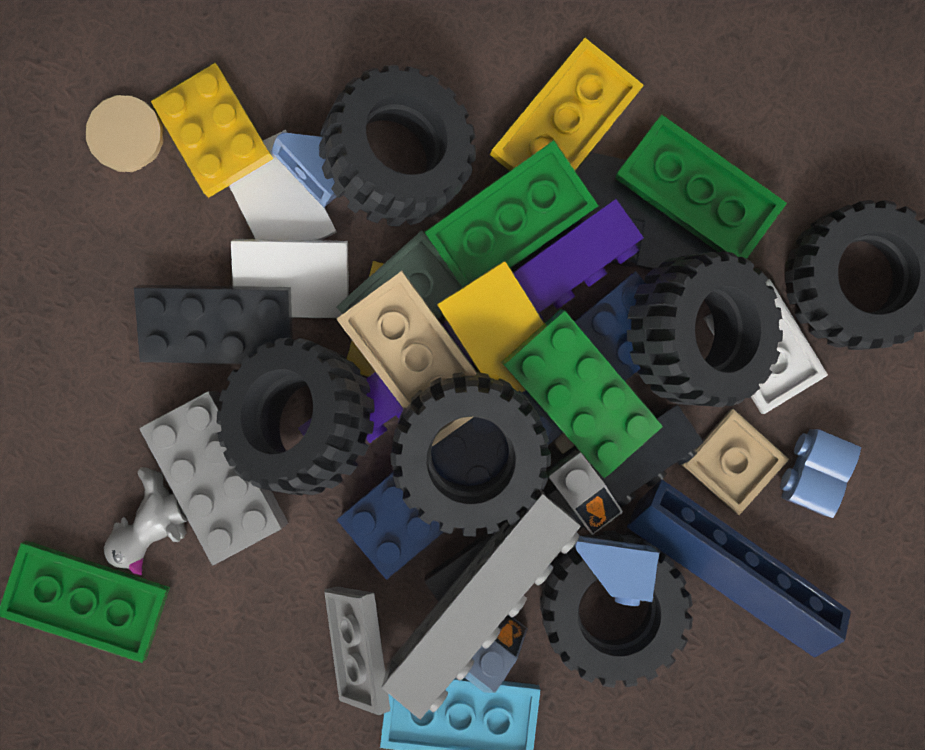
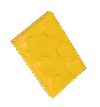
[151,63,273,198]

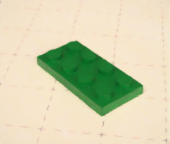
[615,114,787,259]
[425,140,598,287]
[501,309,663,479]
[0,541,170,663]

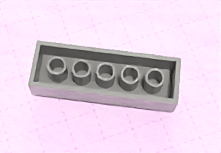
[382,489,581,720]

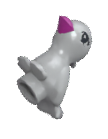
[104,467,188,575]

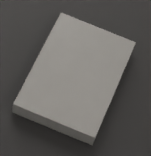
[324,587,390,715]

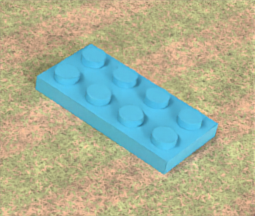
[380,677,540,750]

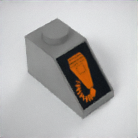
[546,450,623,535]

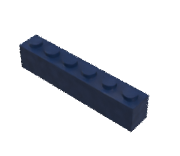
[627,480,851,658]

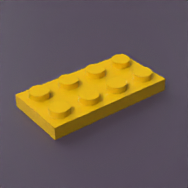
[490,38,644,171]

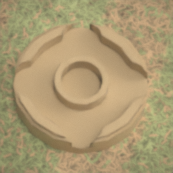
[86,95,163,172]

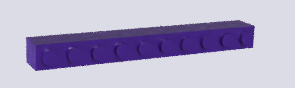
[298,199,644,443]

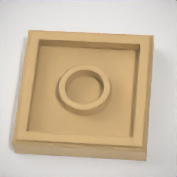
[682,409,789,515]

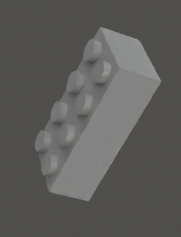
[139,391,288,566]

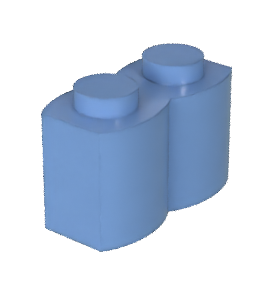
[780,429,861,518]

